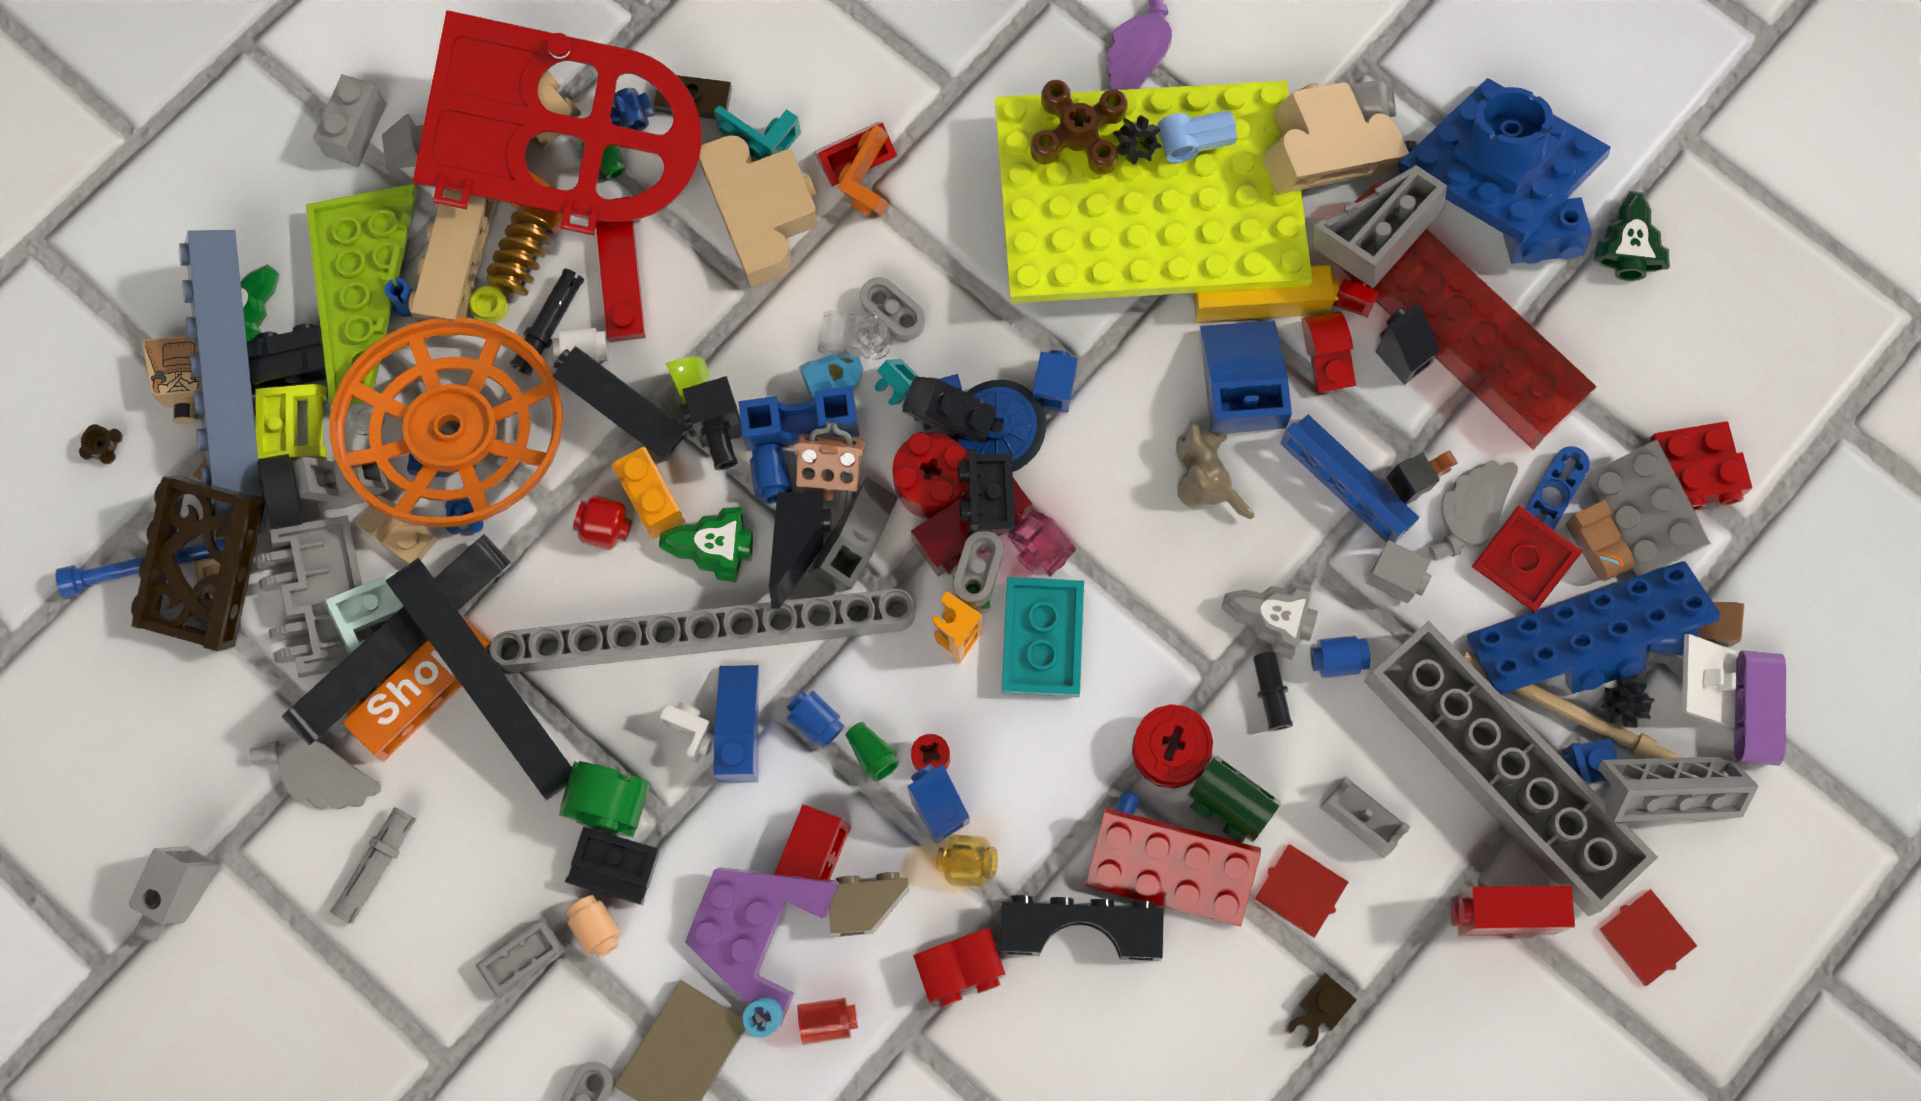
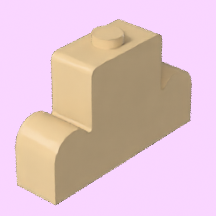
[1263,82,1409,195]
[699,135,818,288]

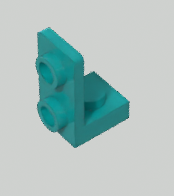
[714,105,801,160]

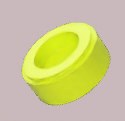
[469,285,508,324]

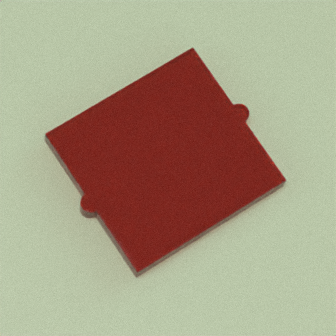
[1254,844,1349,938]
[1599,889,1697,986]

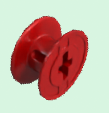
[1132,704,1213,789]

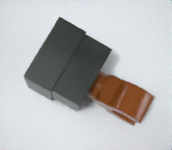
[1386,450,1458,505]

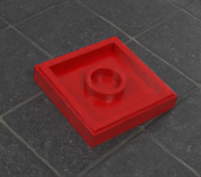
[1471,505,1583,613]

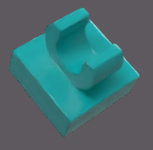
[874,359,918,405]

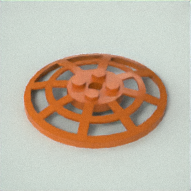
[329,317,564,528]

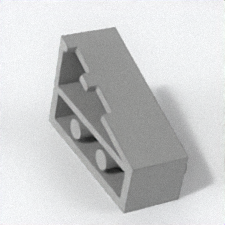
[1313,165,1447,288]

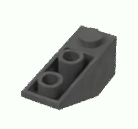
[808,476,898,593]

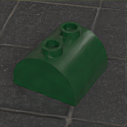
[1188,755,1281,843]

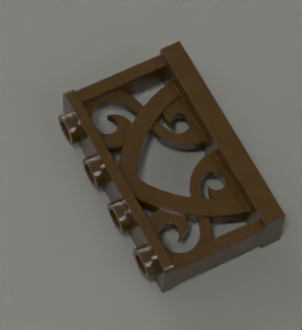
[131,475,265,651]

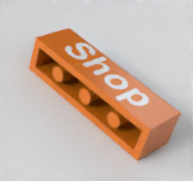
[342,618,491,761]

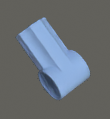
[1157,110,1237,163]

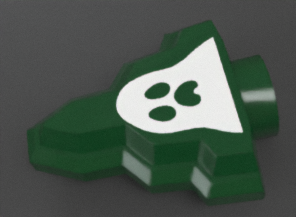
[1593,191,1670,281]

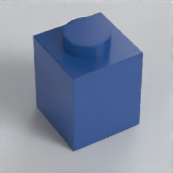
[1032,350,1078,412]

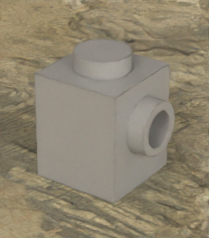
[1366,540,1432,604]

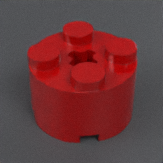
[892,432,966,518]

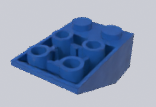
[1200,321,1292,434]

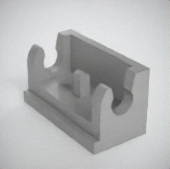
[1321,776,1410,858]

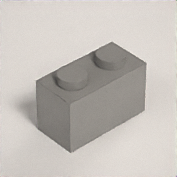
[313,74,387,167]

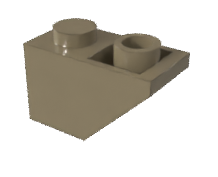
[829,872,909,937]

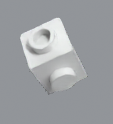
[660,702,714,763]

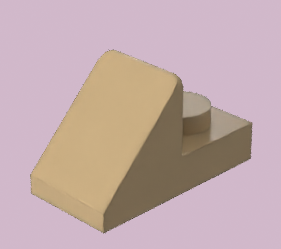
[354,495,438,564]

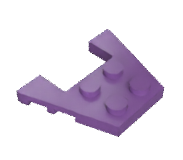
[685,867,839,1026]

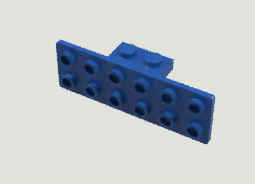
[1467,561,1720,695]

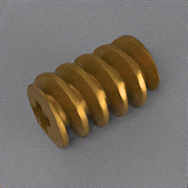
[486,211,552,296]

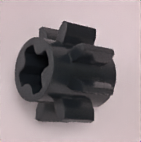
[1113,115,1162,165]
[1601,678,1655,728]

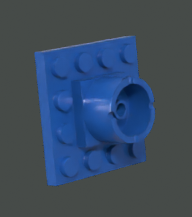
[1399,78,1611,244]

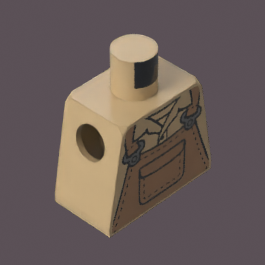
[143,336,199,425]

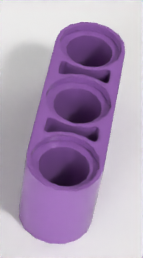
[1734,650,1786,766]

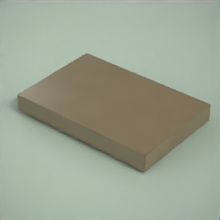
[614,980,746,1101]

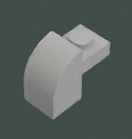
[292,450,389,509]

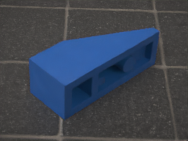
[713,665,759,782]

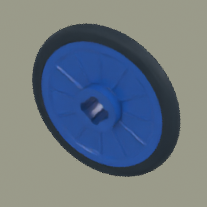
[949,380,1046,472]

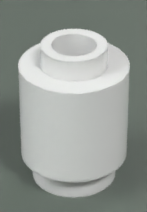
[553,328,609,363]

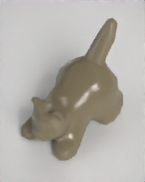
[1176,423,1255,519]

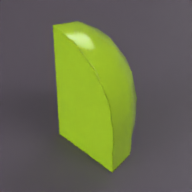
[665,356,711,403]

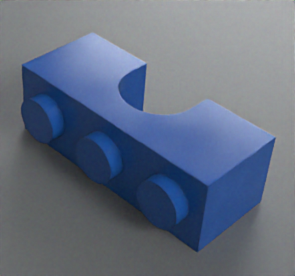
[738,386,859,451]

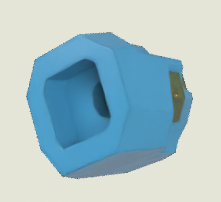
[799,354,863,399]

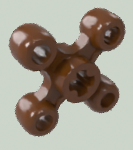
[1030,80,1128,175]

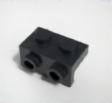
[957,449,1015,533]

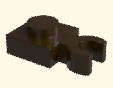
[1286,972,1357,1048]

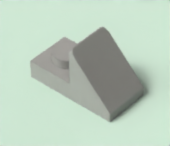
[382,114,424,171]

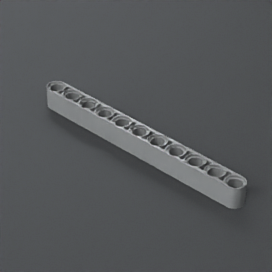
[490,589,915,673]

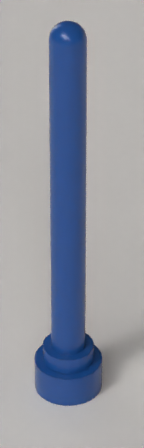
[55,538,226,598]

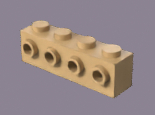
[408,190,497,322]

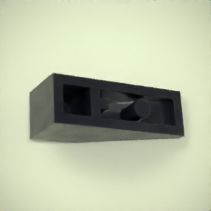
[769,492,832,609]

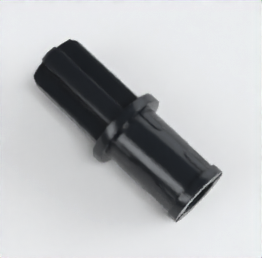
[1253,652,1293,731]

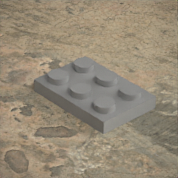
[1585,440,1712,576]

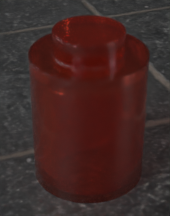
[797,997,858,1045]

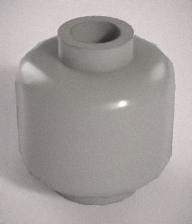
[1350,80,1396,121]

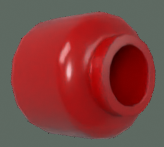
[573,495,632,550]

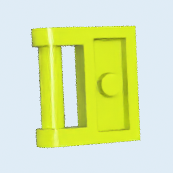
[255,384,327,462]

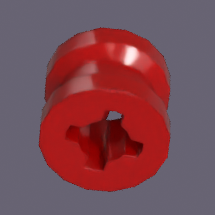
[911,734,950,771]

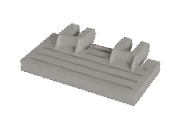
[255,515,372,678]

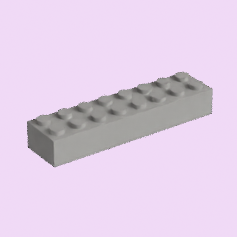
[1364,620,1658,916]

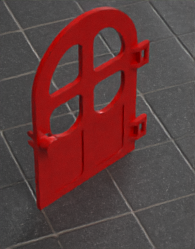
[412,10,702,236]

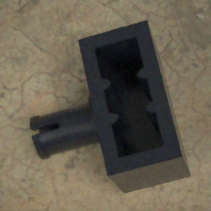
[679,376,742,471]

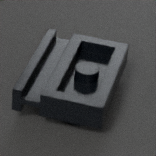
[565,827,661,906]

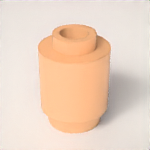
[565,895,622,958]

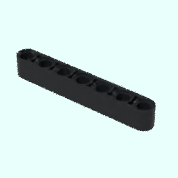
[281,534,511,745]
[385,557,572,801]

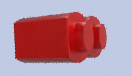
[913,928,1006,1008]

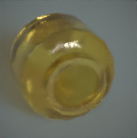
[936,835,998,888]

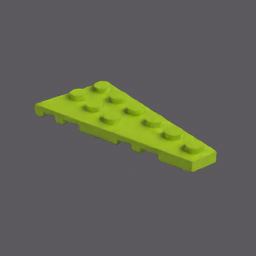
[306,183,418,406]

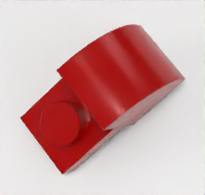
[1301,311,1356,393]

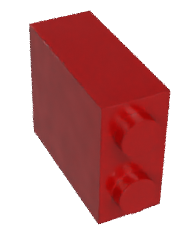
[1450,885,1575,936]

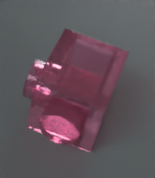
[1007,509,1076,577]

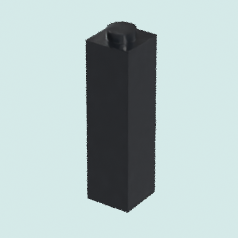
[552,346,688,461]

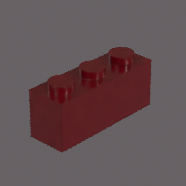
[911,478,1032,577]

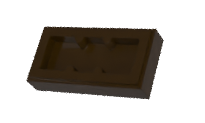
[653,75,732,119]

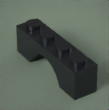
[1000,895,1164,961]

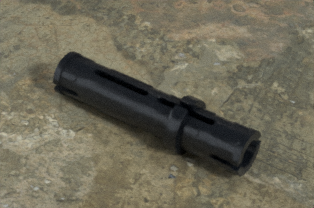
[509,268,585,376]

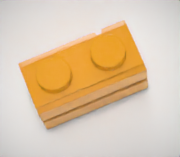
[611,447,686,539]

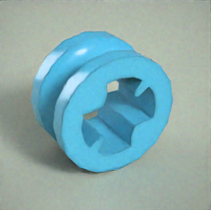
[742,997,783,1037]

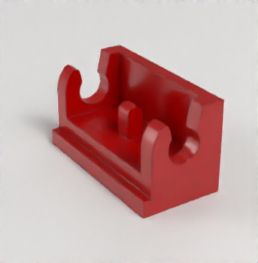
[774,804,851,880]

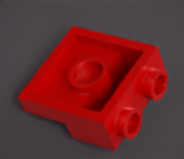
[1650,421,1753,511]

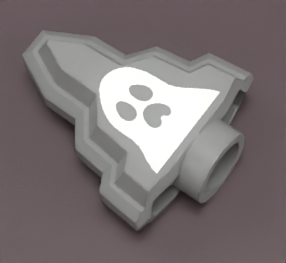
[1221,582,1318,660]

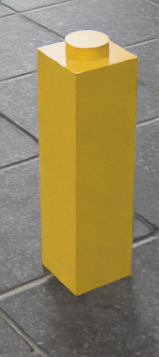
[1193,265,1339,323]

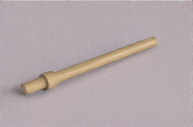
[1464,652,1683,759]

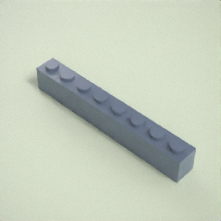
[179,230,265,537]

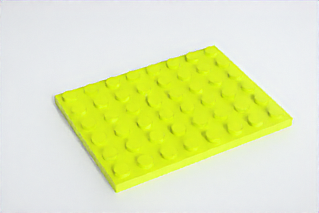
[995,81,1312,304]

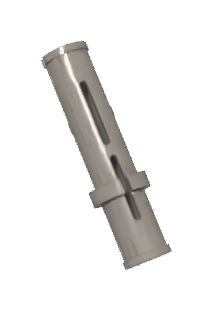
[330,807,417,924]

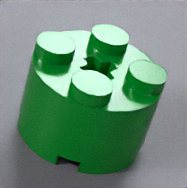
[559,761,651,838]

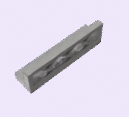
[1598,757,1759,822]

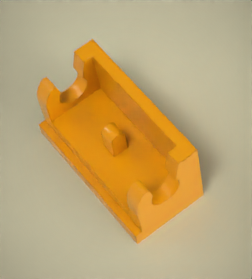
[932,590,982,663]

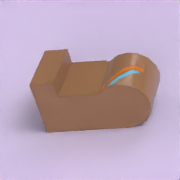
[1565,500,1634,581]

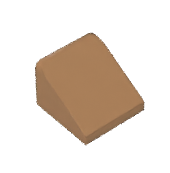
[1697,602,1744,646]

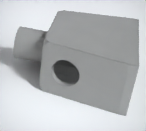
[129,846,220,941]

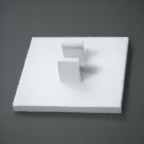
[1682,634,1737,728]

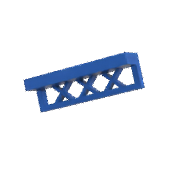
[1280,414,1420,543]

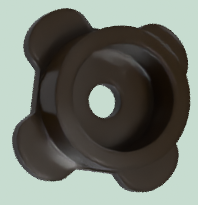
[79,424,123,464]

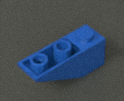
[908,764,970,844]

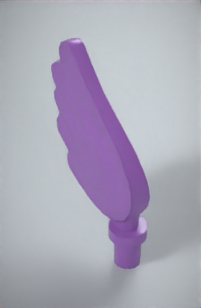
[1107,0,1172,90]

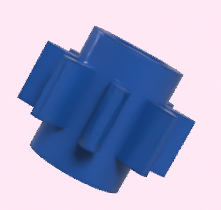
[610,88,654,131]

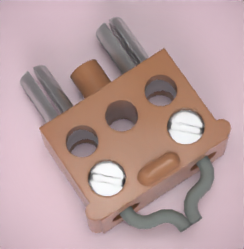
[794,422,866,511]

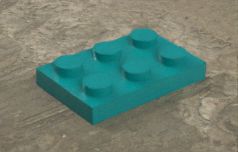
[1002,577,1084,697]

